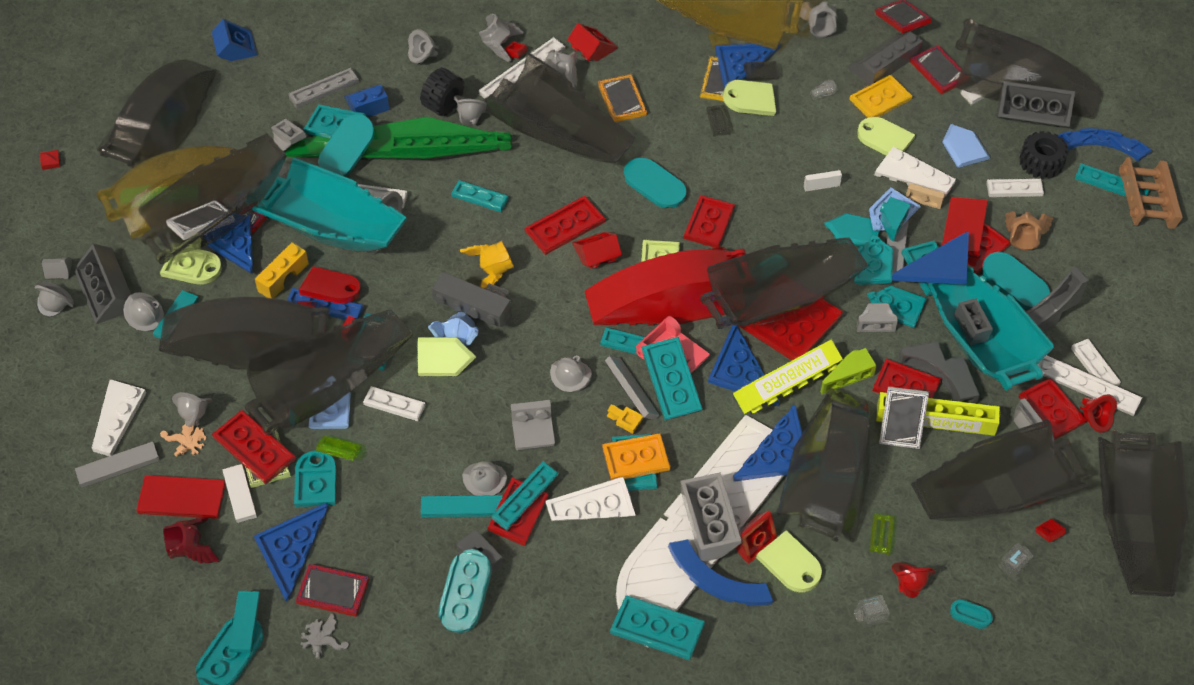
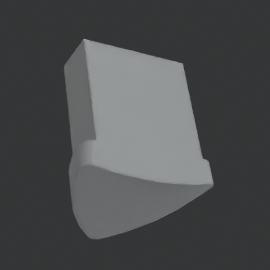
[42,257,72,279]

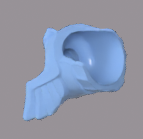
[428,312,478,347]

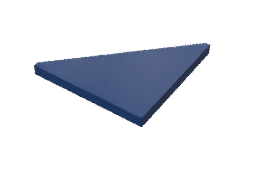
[715,42,780,94]
[199,190,254,274]
[892,232,969,285]
[708,323,780,406]
[733,405,811,482]
[254,503,328,601]

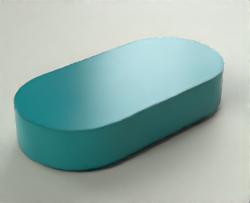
[950,599,993,629]

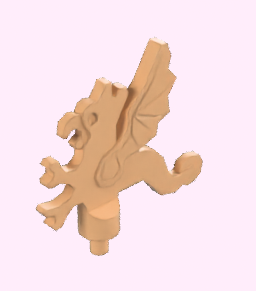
[160,424,207,456]

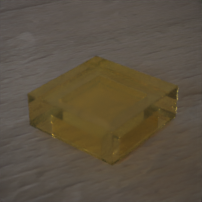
[708,31,729,49]

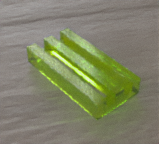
[316,436,361,461]
[869,513,894,555]

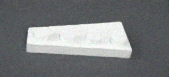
[875,147,956,196]
[92,379,146,456]
[546,477,636,521]

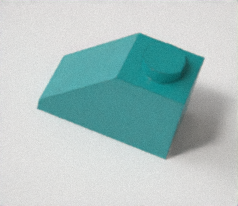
[880,196,911,242]

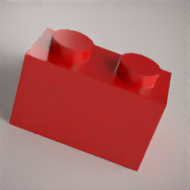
[567,23,618,61]
[572,231,622,268]

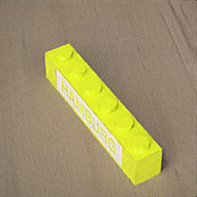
[733,339,843,414]
[876,392,1000,436]

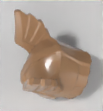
[1005,211,1053,251]

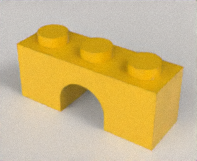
[255,243,309,300]

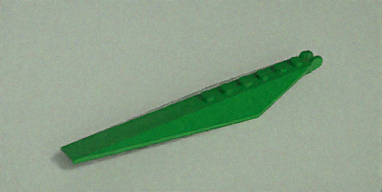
[285,117,512,158]

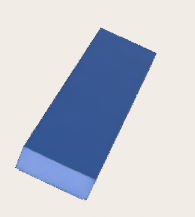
[286,288,364,323]

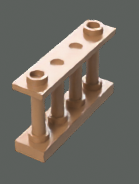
[1119,157,1183,228]

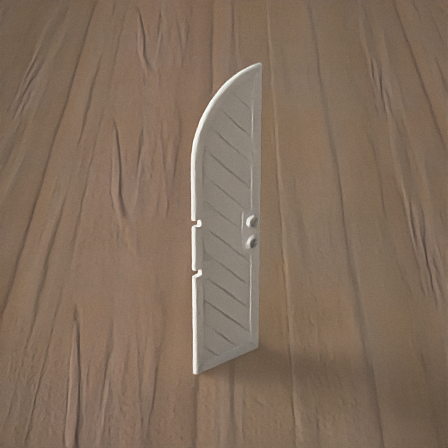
[616,415,785,648]

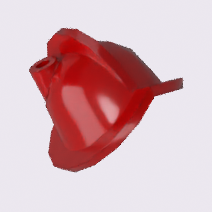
[1079,394,1117,433]
[891,562,936,598]

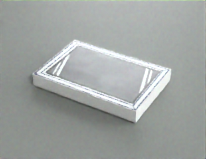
[166,200,234,240]
[879,387,928,449]

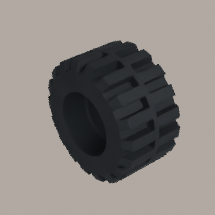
[420,67,464,116]
[1019,131,1069,179]

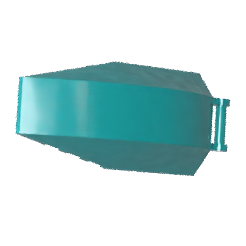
[252,158,407,251]
[928,264,1054,391]

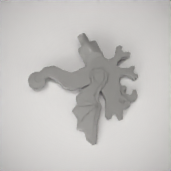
[300,614,349,659]

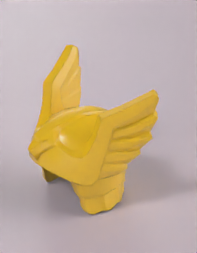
[460,241,514,290]

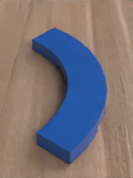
[1058,128,1152,162]
[668,539,773,606]

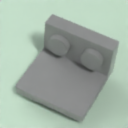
[511,400,555,450]

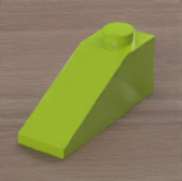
[820,348,876,394]

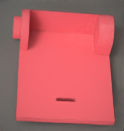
[636,316,710,373]

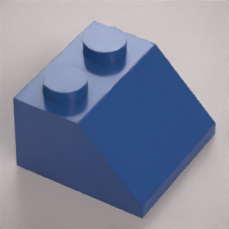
[212,19,257,61]
[344,85,389,118]

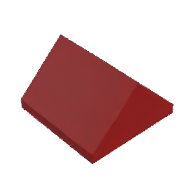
[735,511,777,564]

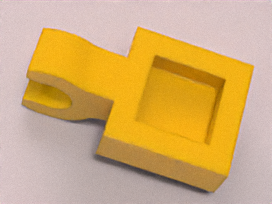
[607,404,643,434]

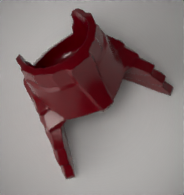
[163,517,219,564]

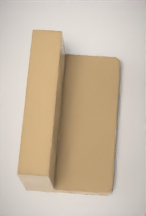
[906,183,945,209]

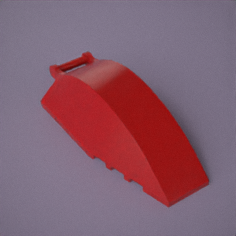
[584,246,755,326]

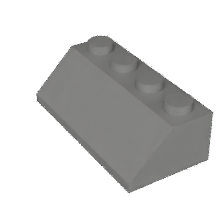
[681,472,741,562]

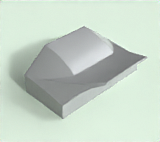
[271,119,306,152]
[857,303,898,332]
[1014,398,1048,441]

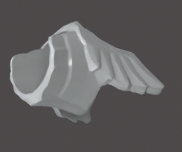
[795,2,837,38]
[479,14,523,62]
[533,49,578,91]

